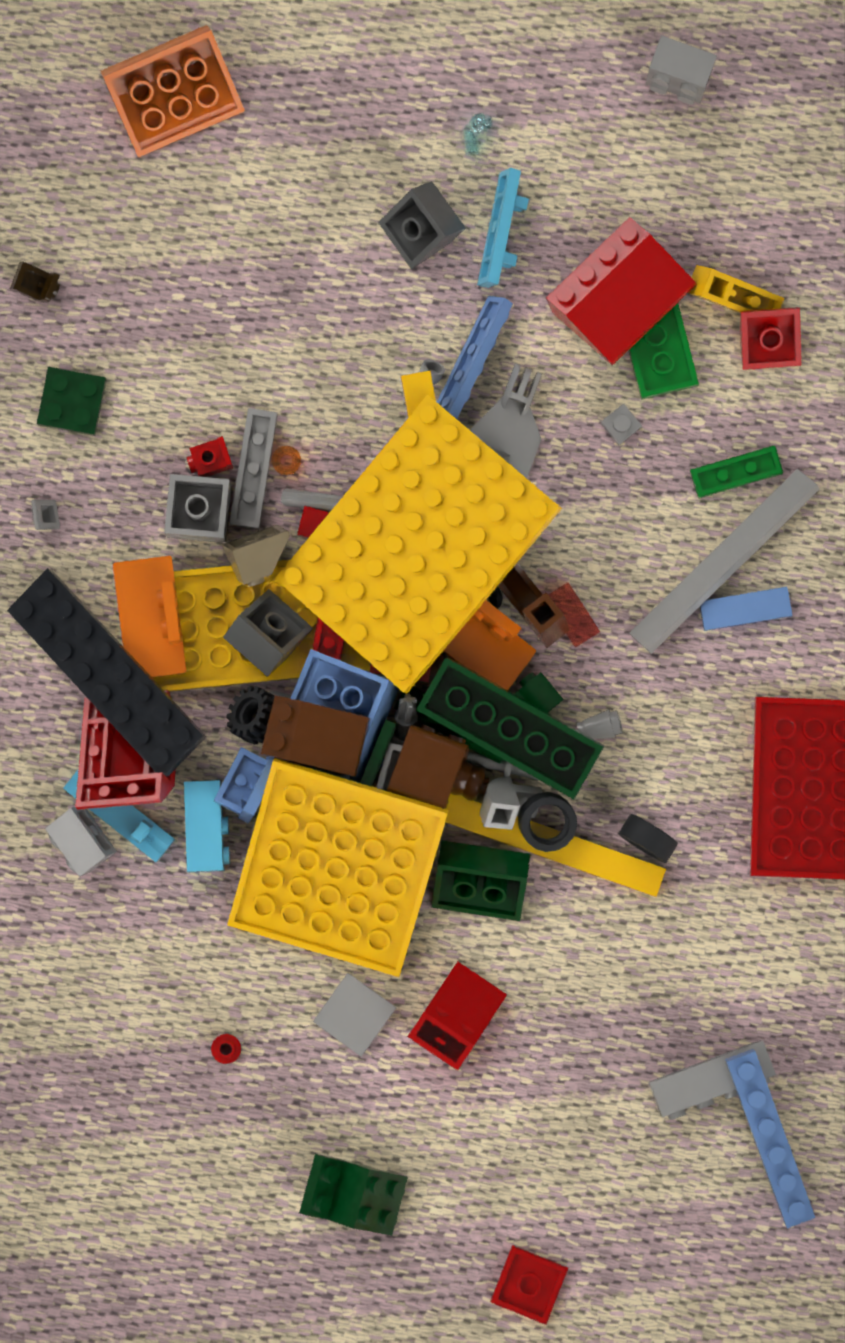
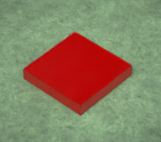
[490,1245,568,1325]

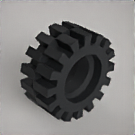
[226,686,275,744]

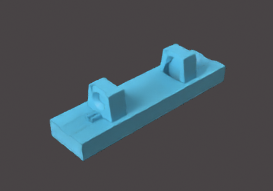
[477,168,529,288]
[63,770,175,863]

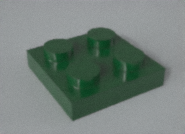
[36,367,107,436]

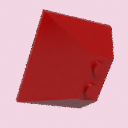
[75,690,176,810]

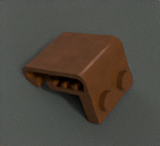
[387,724,470,809]

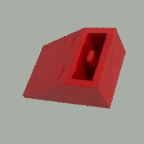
[407,961,507,1071]

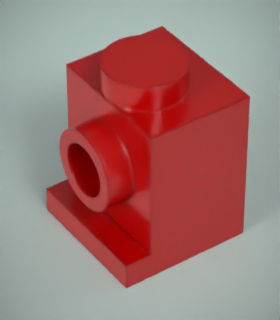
[186,436,233,477]

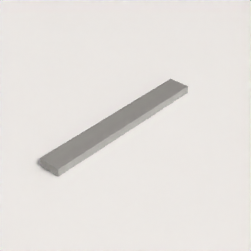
[629,469,820,654]

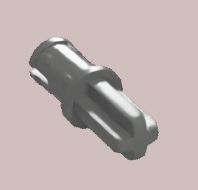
[394,693,418,741]

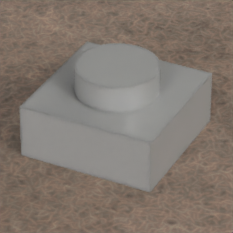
[600,404,642,446]

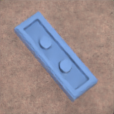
[700,587,793,631]

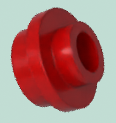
[211,1034,241,1064]

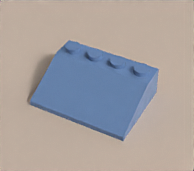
[266,649,399,783]

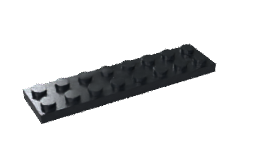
[7,568,207,777]

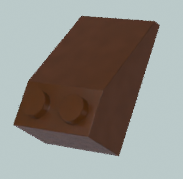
[261,695,370,777]

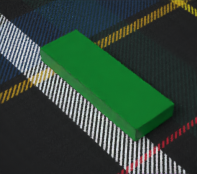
[690,445,783,499]

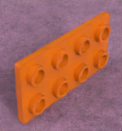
[113,555,187,678]
[443,600,536,690]

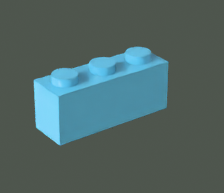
[184,780,230,873]

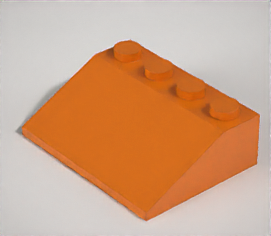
[100,25,245,158]

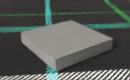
[313,973,396,1057]

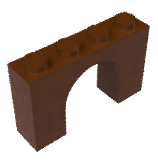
[498,562,570,648]

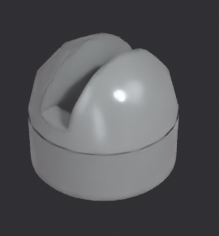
[420,359,445,385]

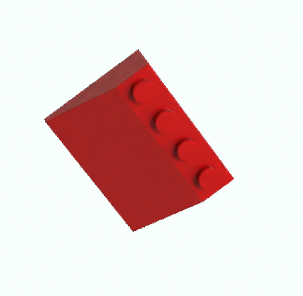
[546,217,697,366]

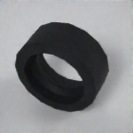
[518,792,577,852]
[618,814,678,863]

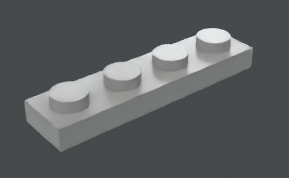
[230,408,278,530]

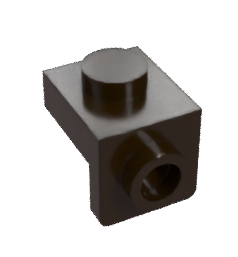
[10,261,60,303]

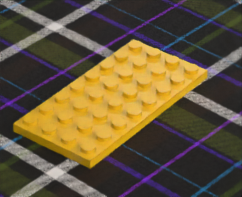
[153,560,370,692]

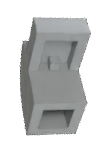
[480,777,543,830]

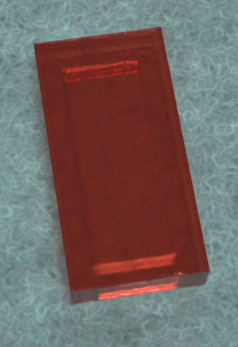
[548,582,600,648]

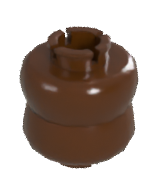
[450,760,490,801]

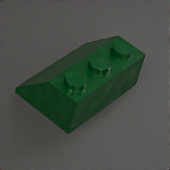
[431,840,530,921]

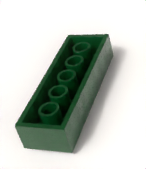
[416,657,605,800]

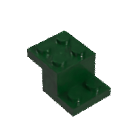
[299,1154,408,1236]

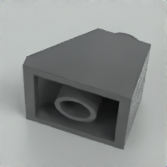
[378,181,466,269]
[223,589,313,677]

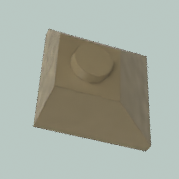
[222,524,290,587]

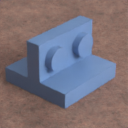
[213,747,273,824]

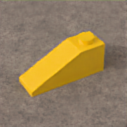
[688,265,785,313]

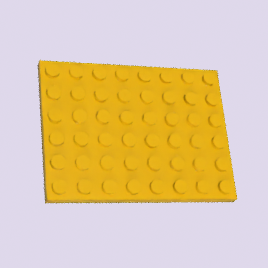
[275,395,563,694]

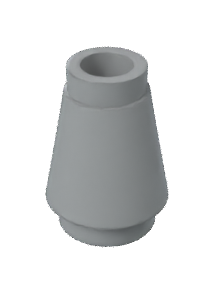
[577,709,623,739]

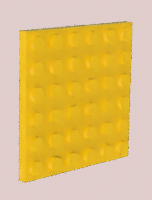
[227,758,449,977]

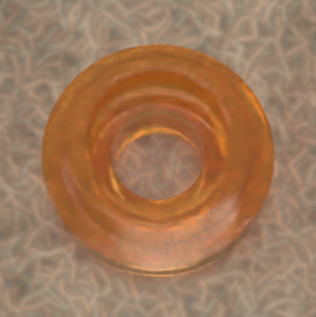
[272,446,301,475]

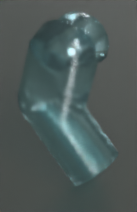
[463,113,492,155]

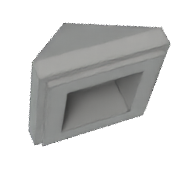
[31,500,60,530]

